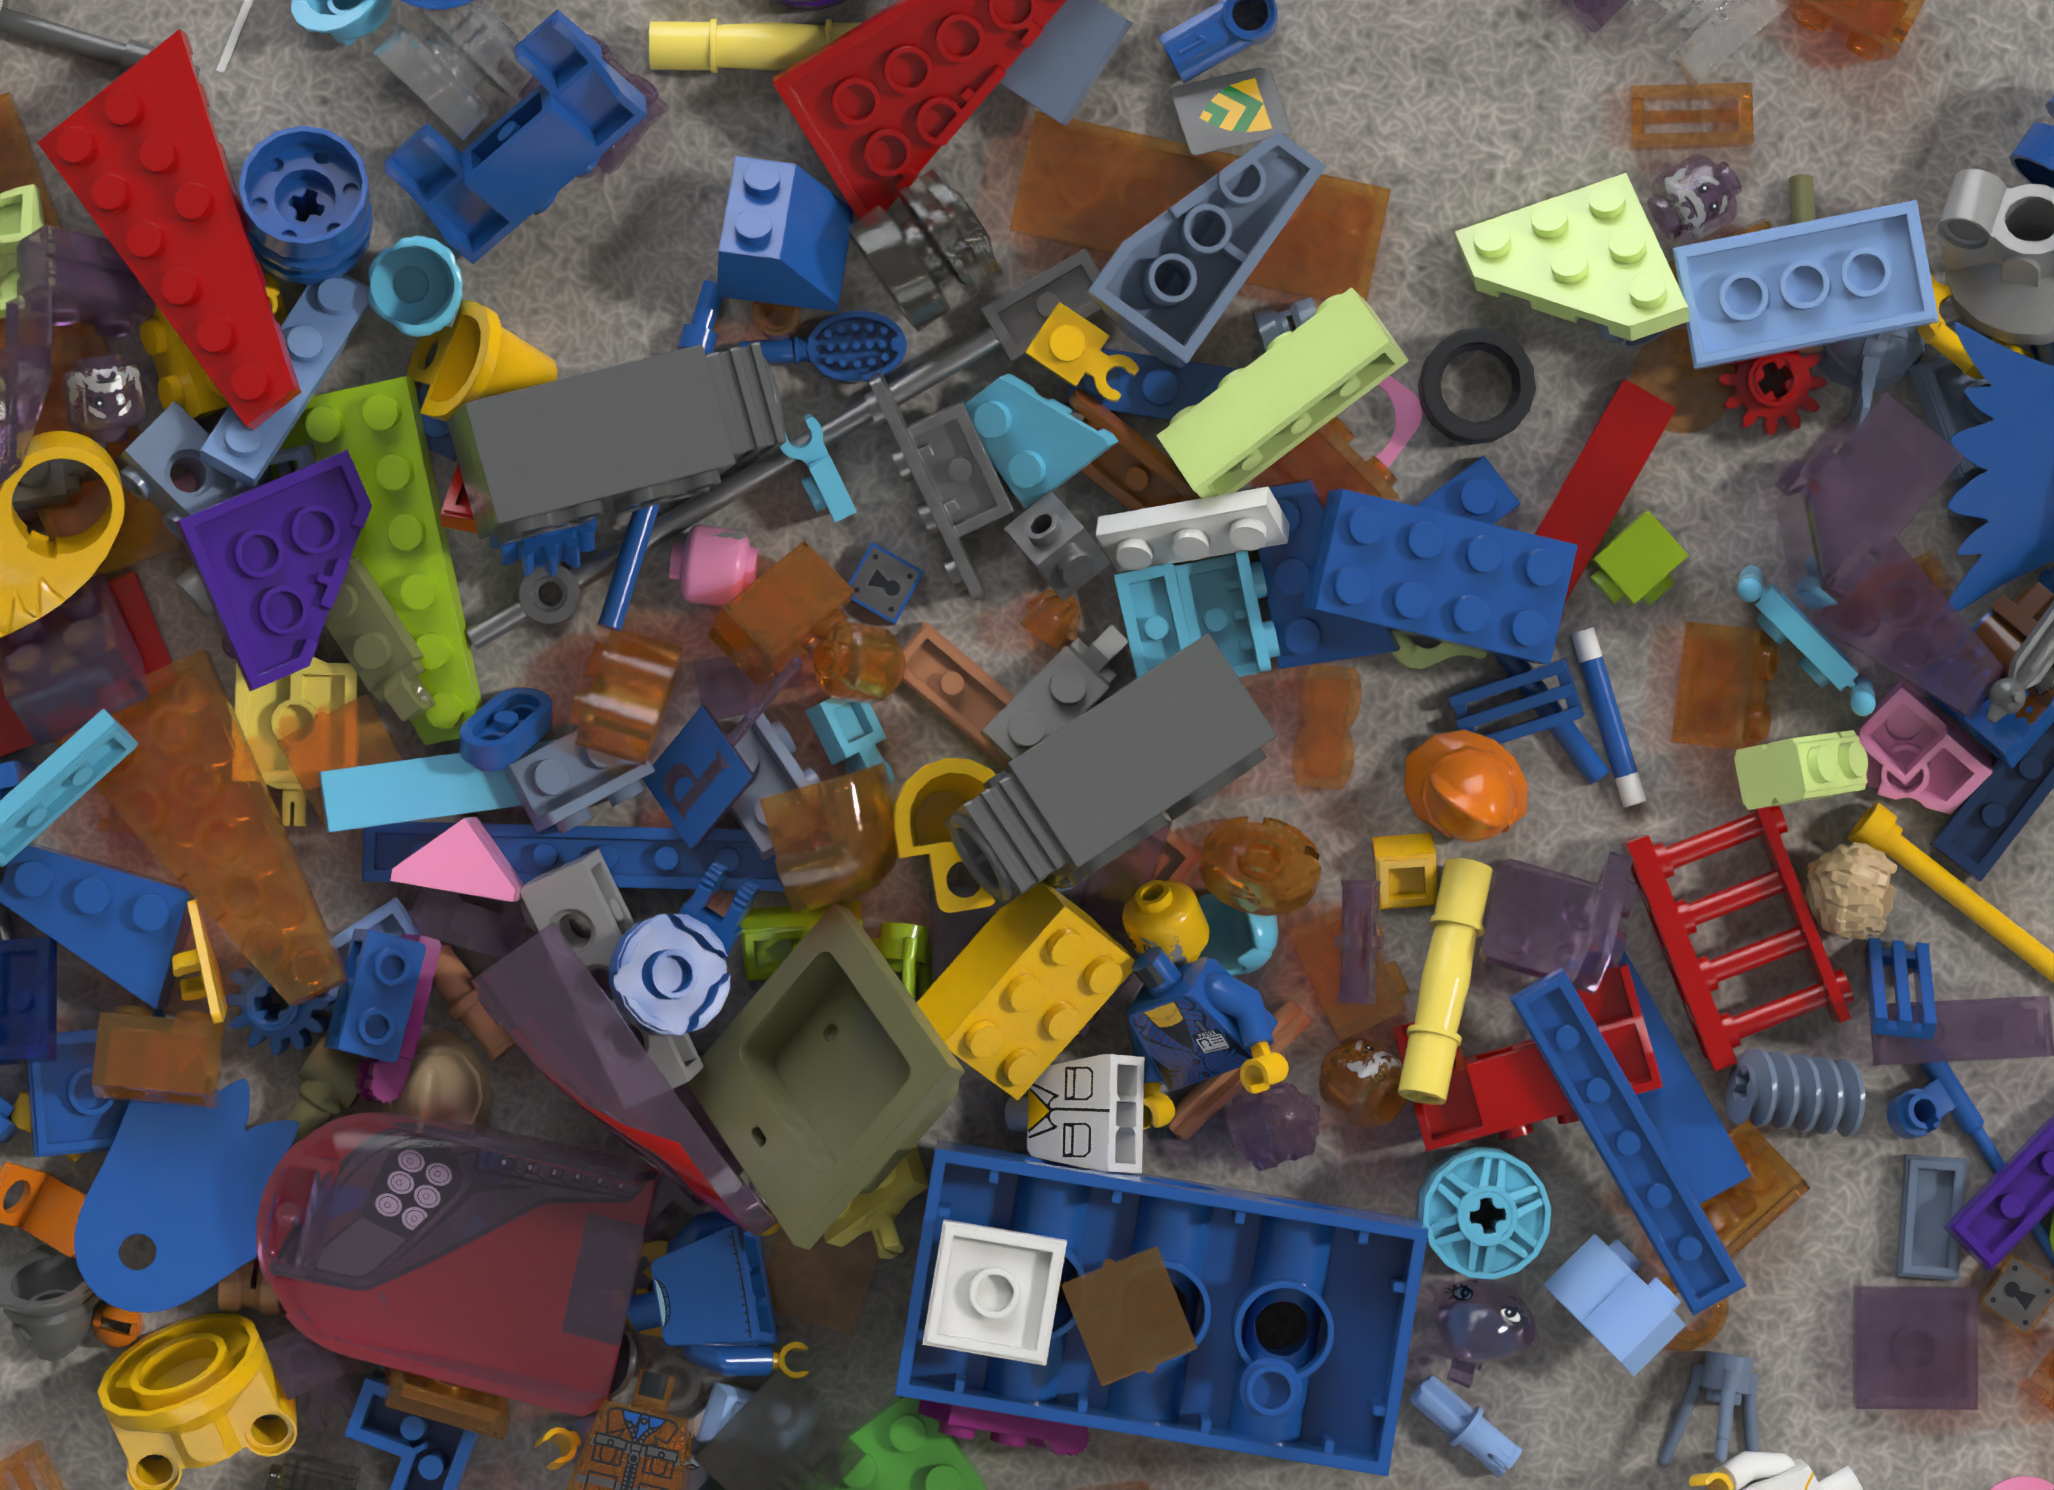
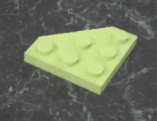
[1455,173,1690,341]

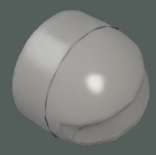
[173,565,214,616]

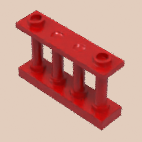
[1620,806,1854,1071]

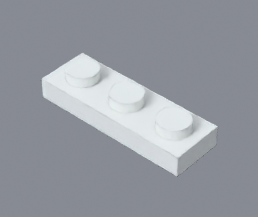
[1096,486,1290,573]

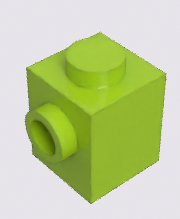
[1589,510,1689,606]

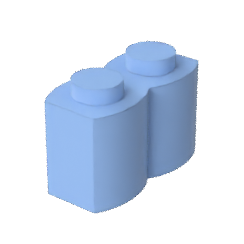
[1543,1234,1686,1376]

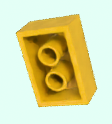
[916,881,1135,1101]

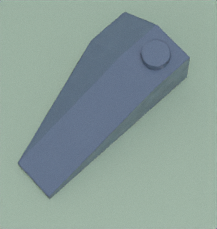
[1086,130,1327,371]

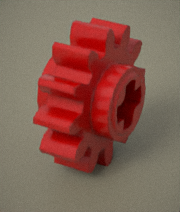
[1716,350,1827,437]

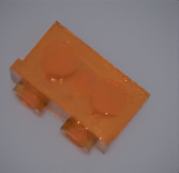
[1265,416,1400,504]
[1671,622,1779,750]
[1700,1119,1811,1259]

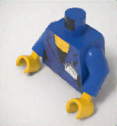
[1128,946,1289,1130]

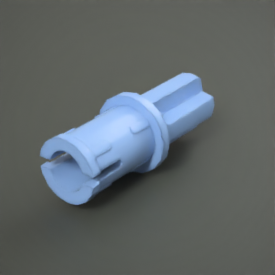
[1410,1375,1522,1478]

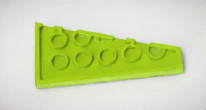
[270,375,483,745]

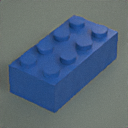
[1301,489,1578,665]

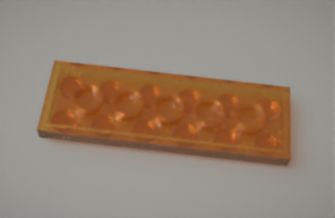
[1010,111,1391,301]

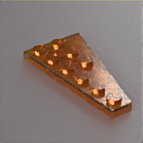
[39,649,350,1006]

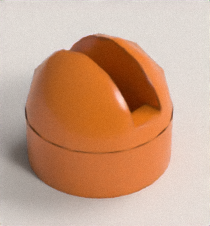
[92,1302,143,1348]

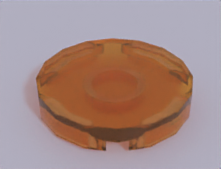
[1199,816,1322,916]

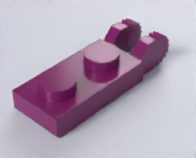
[354,934,442,1104]
[917,1399,1091,1456]

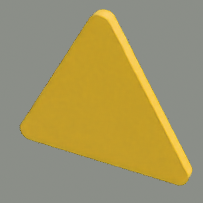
[172,899,230,1024]

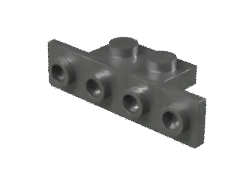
[864,371,1014,601]

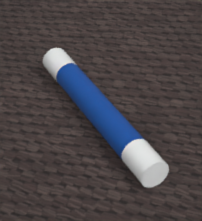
[1571,627,1647,808]

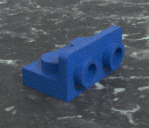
[324,929,426,1063]

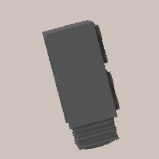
[447,341,786,545]
[943,633,1277,908]

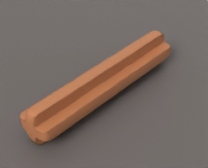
[1166,1000,1311,1141]

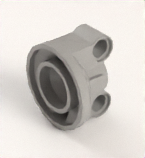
[1937,169,2054,345]

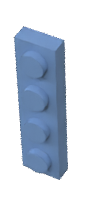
[199,274,371,489]

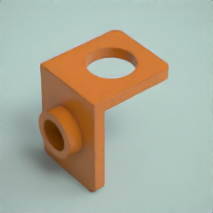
[0,1162,87,1258]

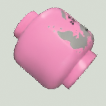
[669,525,759,608]

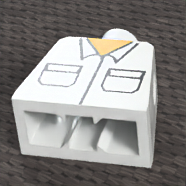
[1005,1054,1145,1174]

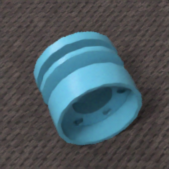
[1416,1145,1551,1280]

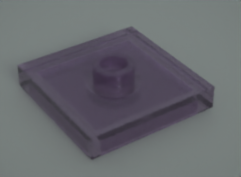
[1853,1285,1978,1410]

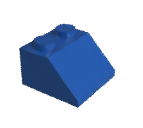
[717,156,854,312]

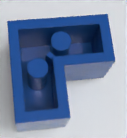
[344,1371,488,1490]

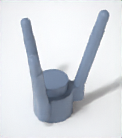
[1658,1350,1759,1467]

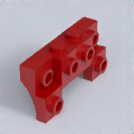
[1392,963,1663,1152]

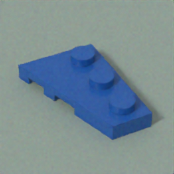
[1250,478,1401,669]

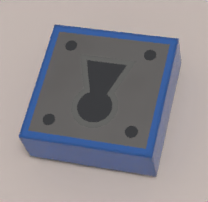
[842,542,925,625]

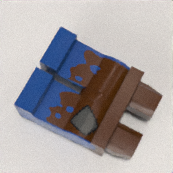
[1917,581,2054,769]

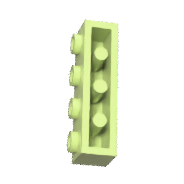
[1156,287,1409,498]

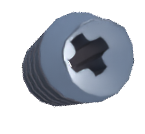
[1725,1048,1866,1137]

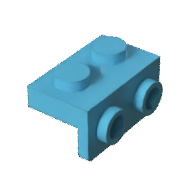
[1174,550,1280,677]

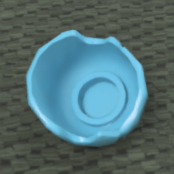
[1198,882,1279,976]

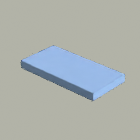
[1672,200,1939,370]

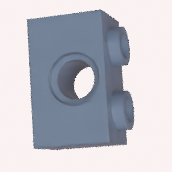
[114,401,260,542]

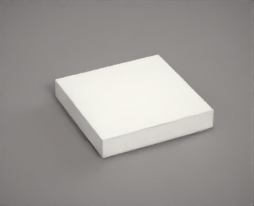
[922,1219,1067,1366]

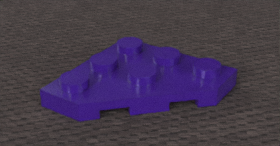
[175,449,372,691]

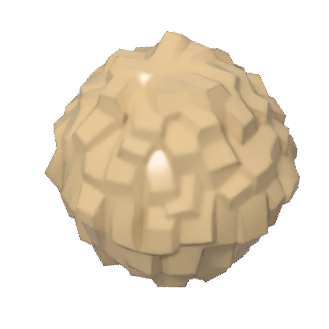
[1804,842,1897,940]

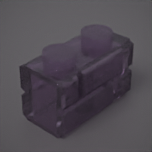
[17,225,155,337]

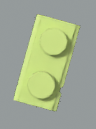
[1734,730,1868,810]

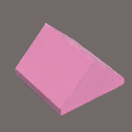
[390,817,525,902]

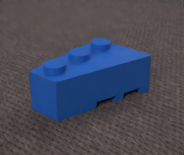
[0,842,201,1010]

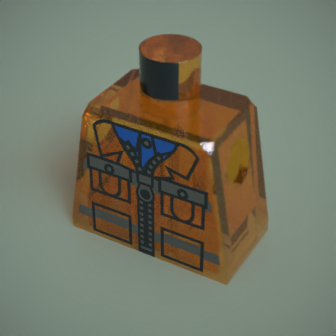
[566,1369,694,1490]

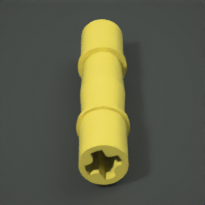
[649,19,863,73]
[1398,858,1493,1105]

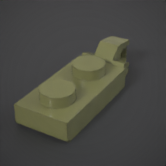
[325,557,436,721]

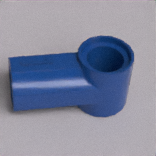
[1158,0,1278,83]

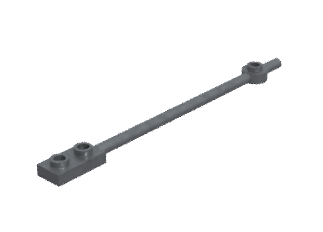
[465,248,1102,650]

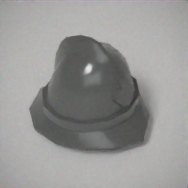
[0,1244,99,1362]

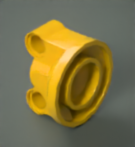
[97,1313,297,1490]

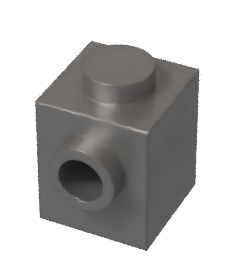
[1004,490,1110,602]

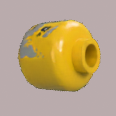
[1122,880,1210,967]

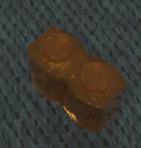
[569,629,683,765]
[1290,664,1362,790]

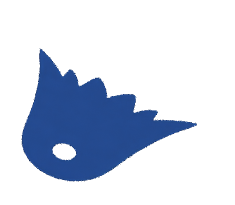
[1939,322,2054,622]
[74,1008,371,1313]

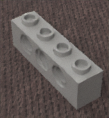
[520,848,704,1109]

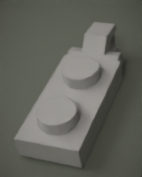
[980,624,1129,762]

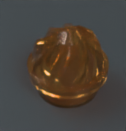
[1020,589,1082,651]

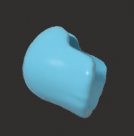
[367,236,463,337]

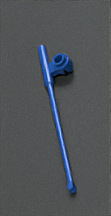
[1887,1006,2054,1268]

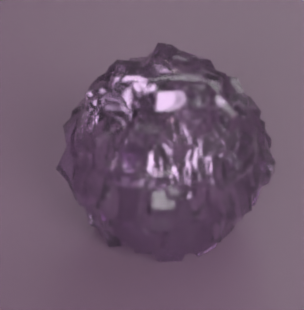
[1225,1081,1321,1172]

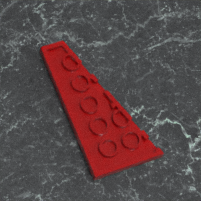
[772,0,1067,235]
[37,29,301,430]

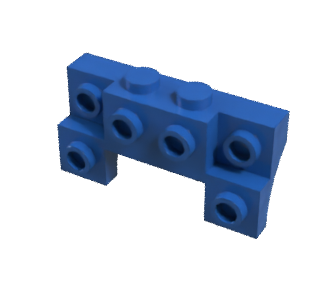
[384,9,647,264]

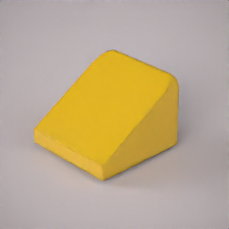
[1372,833,1437,910]

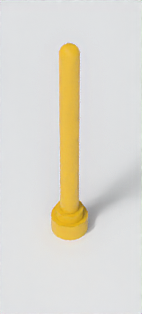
[1847,801,2054,983]

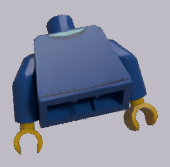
[627,1194,809,1381]

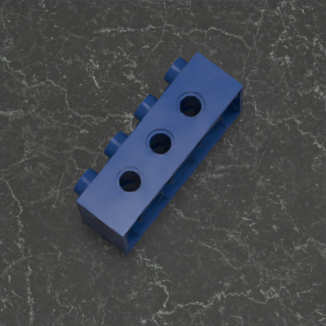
[895,1139,1429,1476]

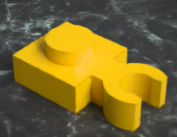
[1025,302,1139,403]

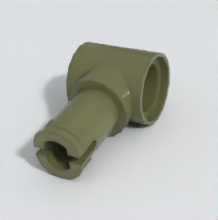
[284,1033,366,1152]

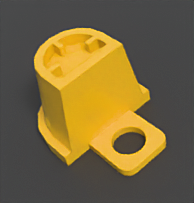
[407,299,558,422]
[893,758,996,913]

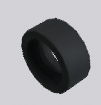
[1418,327,1536,445]

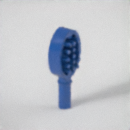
[740,311,907,383]

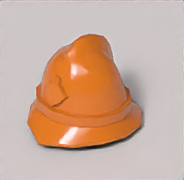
[1404,729,1528,843]

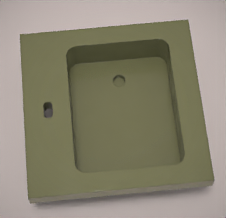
[686,903,965,1250]

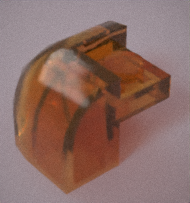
[760,761,897,914]

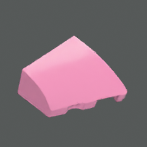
[1855,679,1993,814]

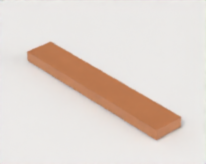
[886,621,1203,885]

